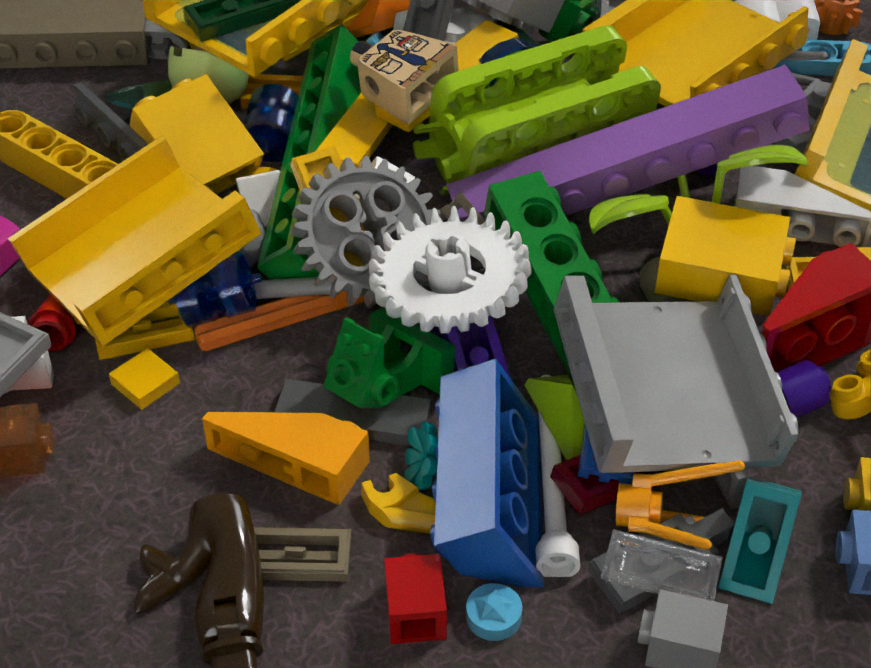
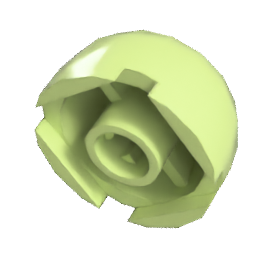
[168,46,250,104]

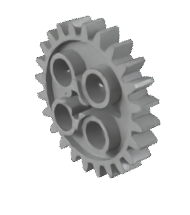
[290,156,441,308]

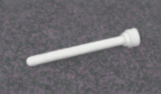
[535,375,580,577]

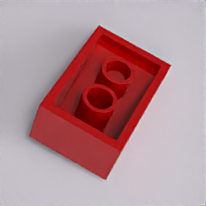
[761,243,871,372]

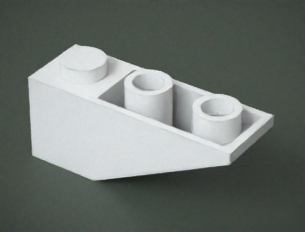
[734,166,871,247]

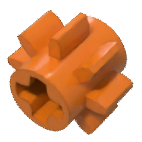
[814,0,863,35]

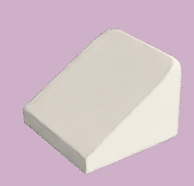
[236,170,280,227]

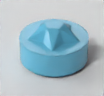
[466,583,522,641]

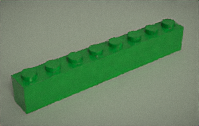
[257,24,361,279]

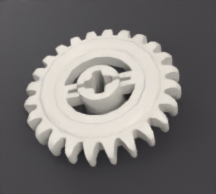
[368,205,531,333]

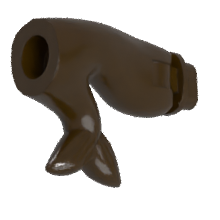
[134,494,264,668]

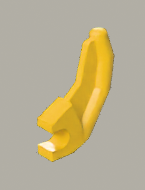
[361,473,436,534]

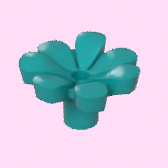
[404,421,438,490]

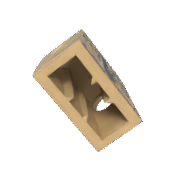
[350,29,459,124]

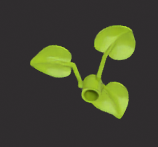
[589,145,808,234]

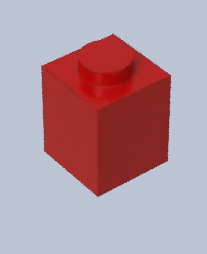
[384,553,447,644]

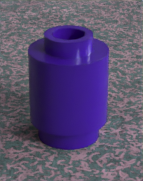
[777,360,831,418]

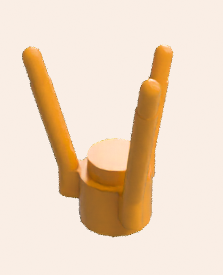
[616,460,745,550]

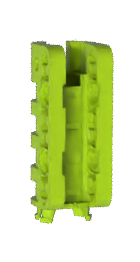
[413,25,661,195]

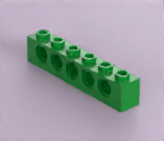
[484,171,619,386]

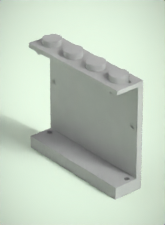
[553,274,799,473]

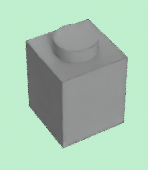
[637,589,728,668]

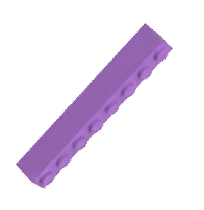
[446,64,810,222]

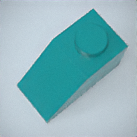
[718,476,802,604]

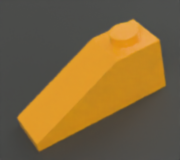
[202,412,370,505]

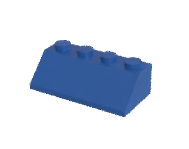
[430,359,544,587]

